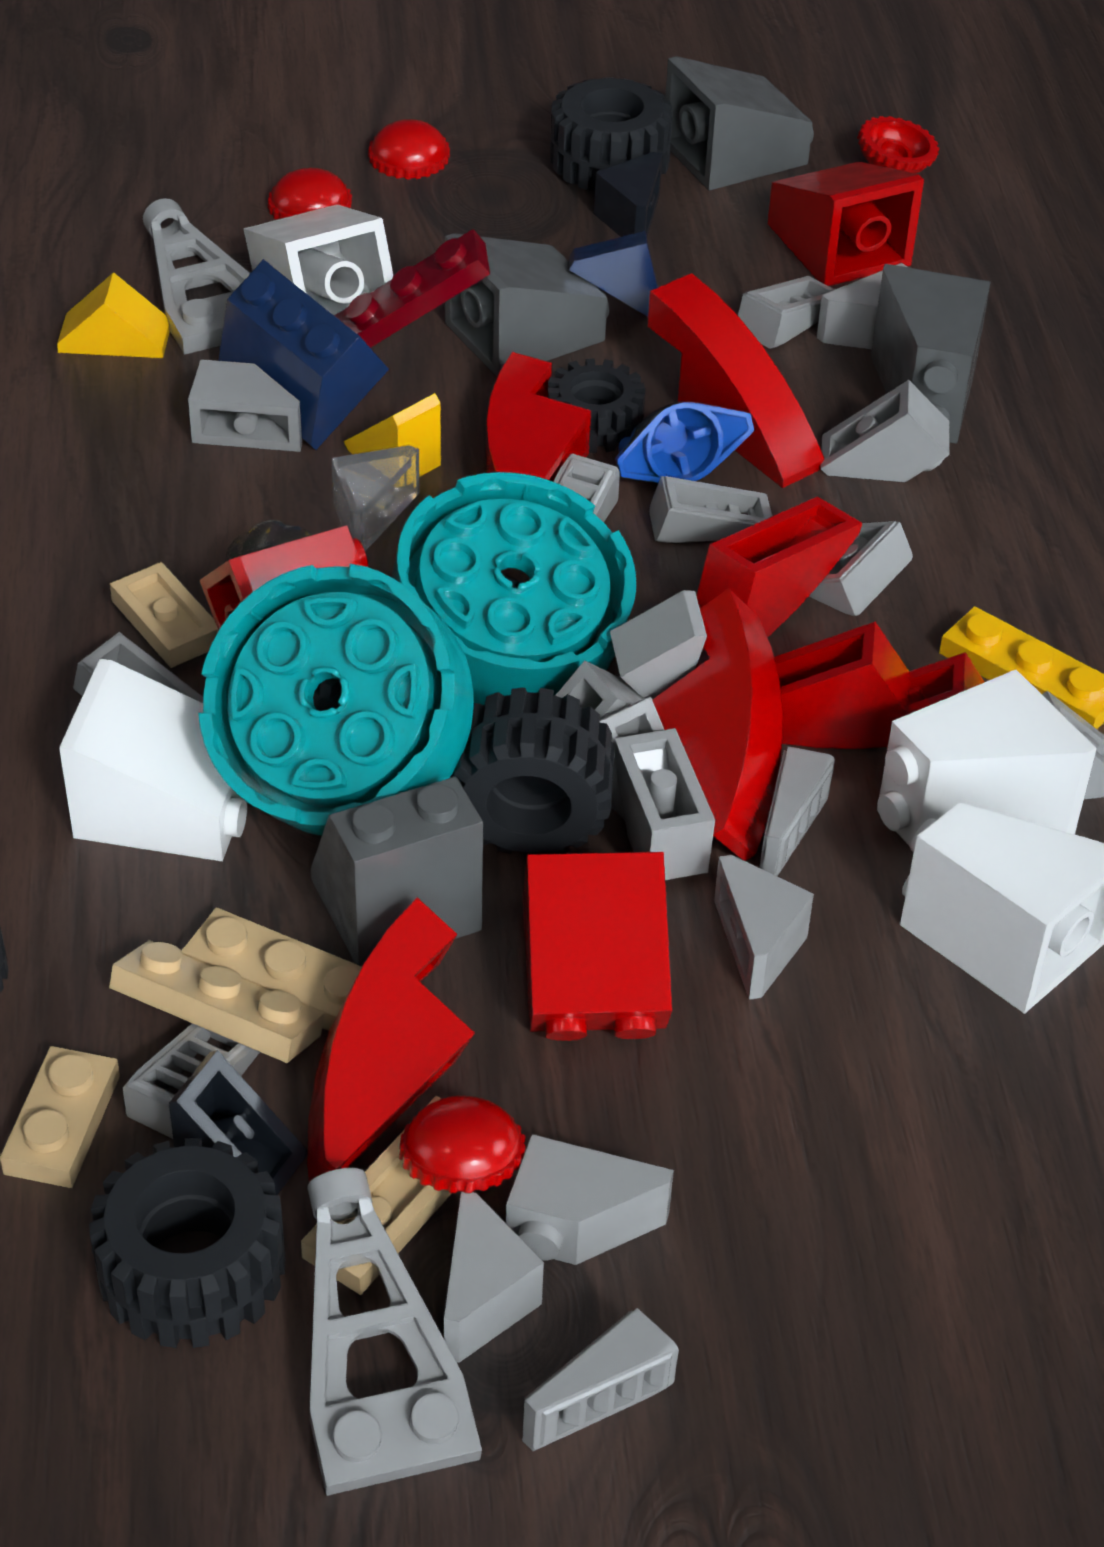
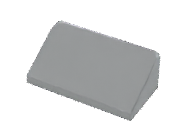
[809,521,913,616]

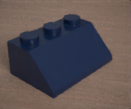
[218,259,389,450]

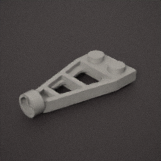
[143,198,250,355]
[307,1168,482,1496]

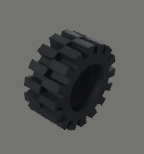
[547,358,646,453]

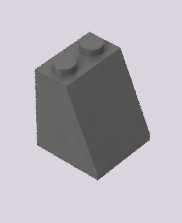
[665,56,814,191]
[445,233,609,377]
[871,264,991,444]
[310,776,483,966]

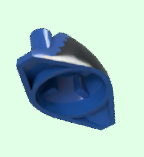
[615,401,754,483]

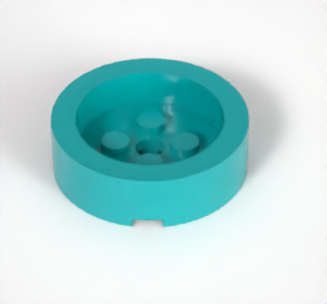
[391,472,636,705]
[198,564,474,836]

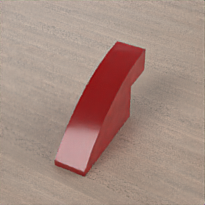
[648,273,824,488]
[486,352,591,481]
[696,496,862,668]
[652,588,783,861]
[774,621,985,749]
[307,897,475,1182]

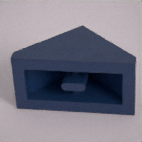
[569,231,658,317]

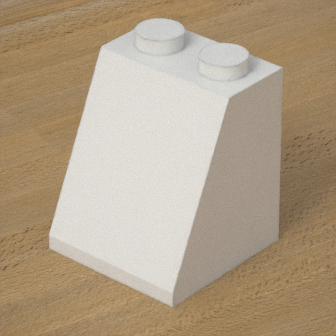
[243,204,393,315]
[59,659,247,862]
[877,669,1097,846]
[900,802,1104,1014]

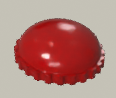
[857,116,940,174]
[368,119,450,180]
[267,167,352,220]
[399,1095,526,1193]

